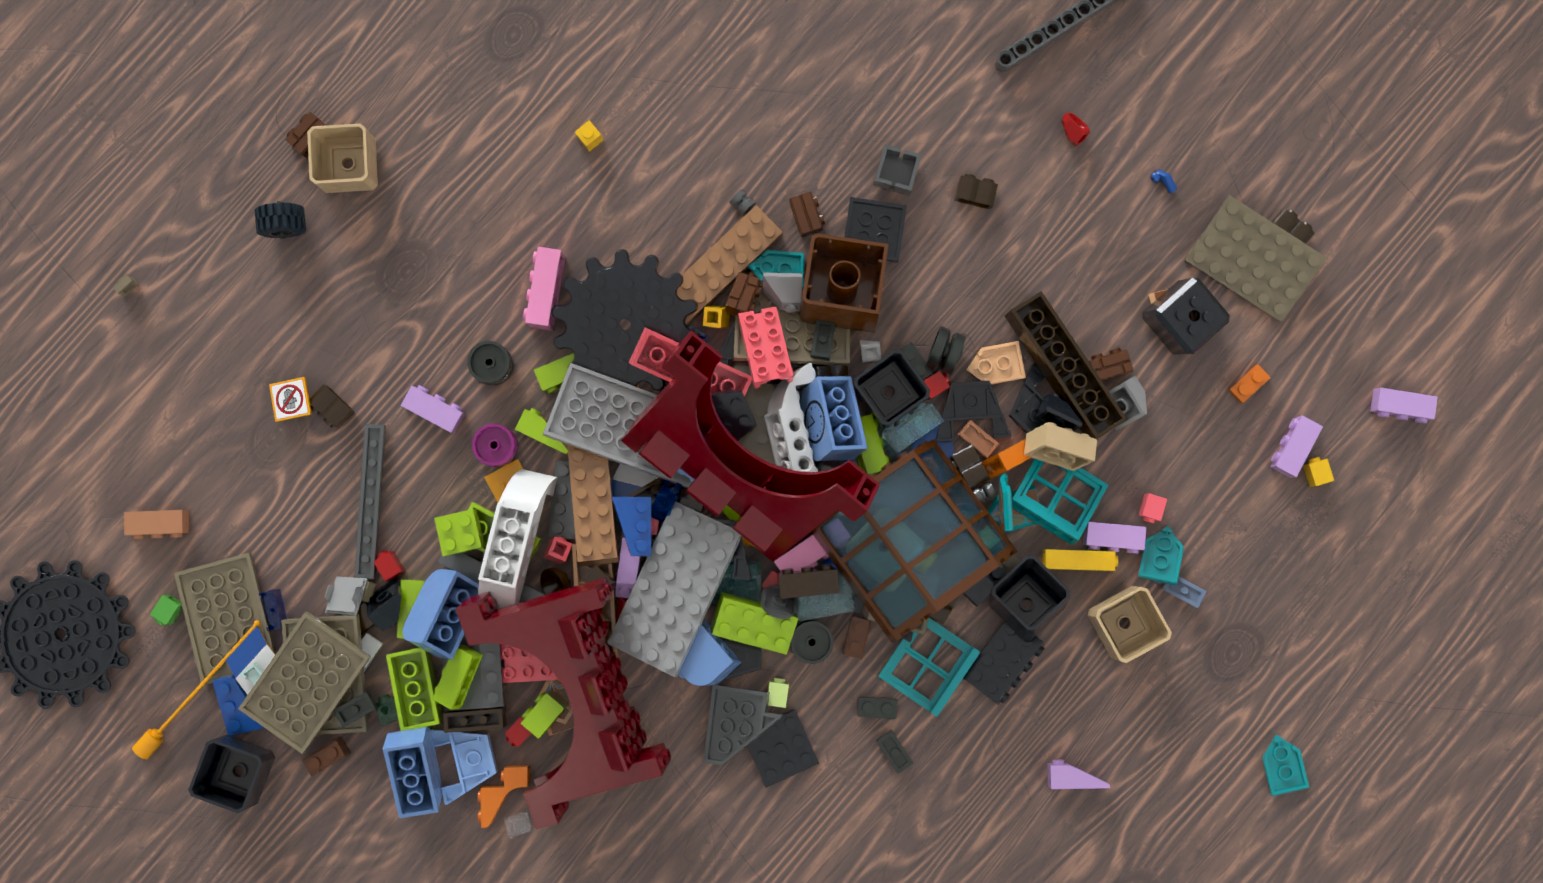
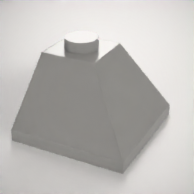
[762,273,802,313]
[1109,376,1147,431]

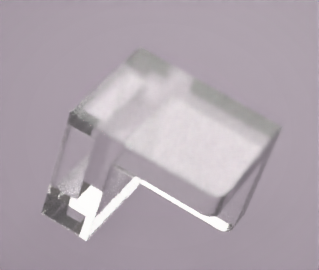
[504,811,532,839]

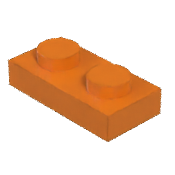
[1228,364,1271,404]

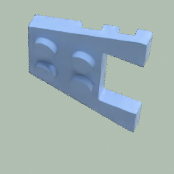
[430,729,498,805]

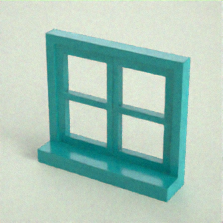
[1012,458,1108,545]
[878,618,980,717]

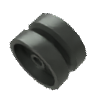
[926,326,966,375]
[467,341,514,386]
[790,620,834,664]

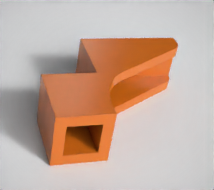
[477,765,530,828]

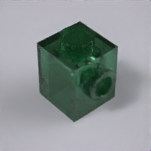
[375,694,398,726]

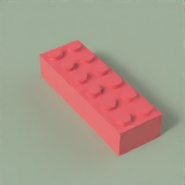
[629,327,752,397]

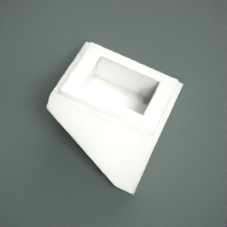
[860,340,881,363]

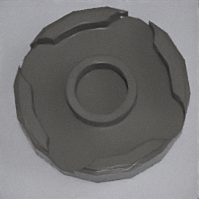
[759,585,798,619]

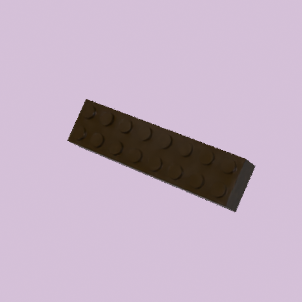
[1005,291,1127,439]

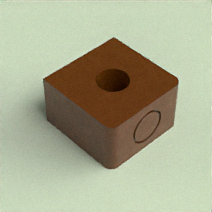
[800,234,889,333]

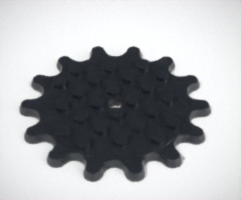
[551,249,699,391]
[0,560,136,709]

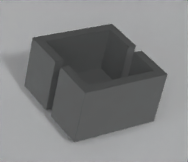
[873,144,922,196]

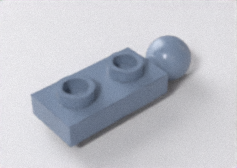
[1153,577,1208,609]

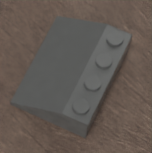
[441,634,504,711]

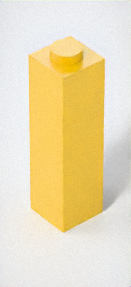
[1042,549,1118,571]

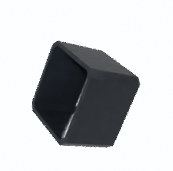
[1142,278,1230,355]
[853,350,930,429]
[989,555,1070,641]
[188,735,275,813]

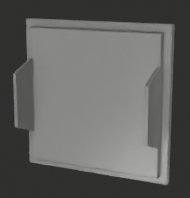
[324,576,368,615]

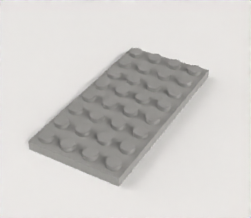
[543,363,692,488]
[607,501,742,677]

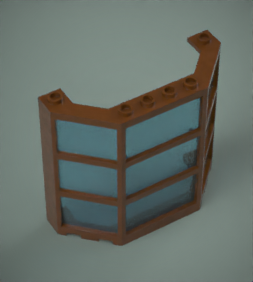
[811,439,1018,644]

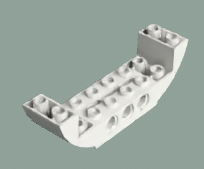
[764,363,844,518]
[478,469,558,609]

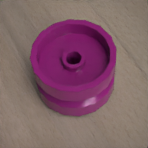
[472,424,519,467]

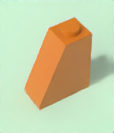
[982,439,1032,479]

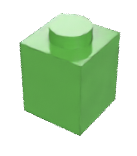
[150,594,183,626]

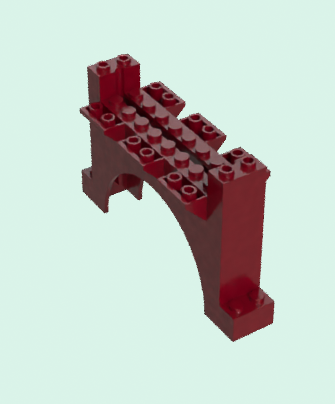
[621,331,880,562]
[456,577,671,829]

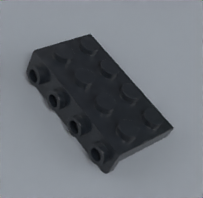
[963,622,1045,705]

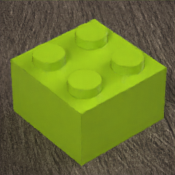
[434,509,485,556]
[520,690,569,739]

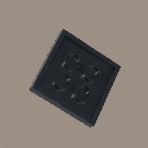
[844,197,907,262]
[748,709,819,788]

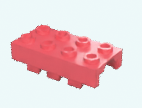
[738,307,793,389]
[500,644,559,683]

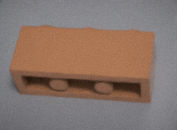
[124,510,189,539]

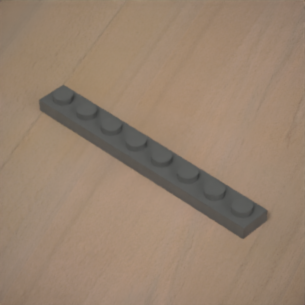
[354,424,386,579]

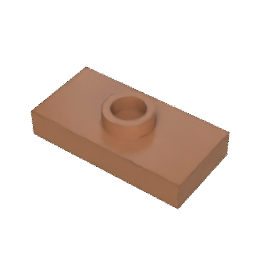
[957,420,999,459]

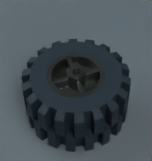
[254,201,306,240]

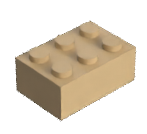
[1024,422,1097,471]

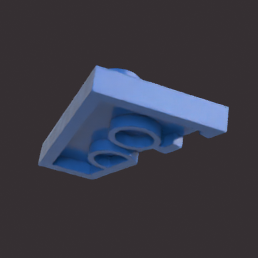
[611,497,651,557]
[212,675,264,736]

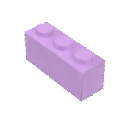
[400,385,466,434]
[1370,387,1438,423]
[1270,415,1323,478]
[1083,522,1146,554]

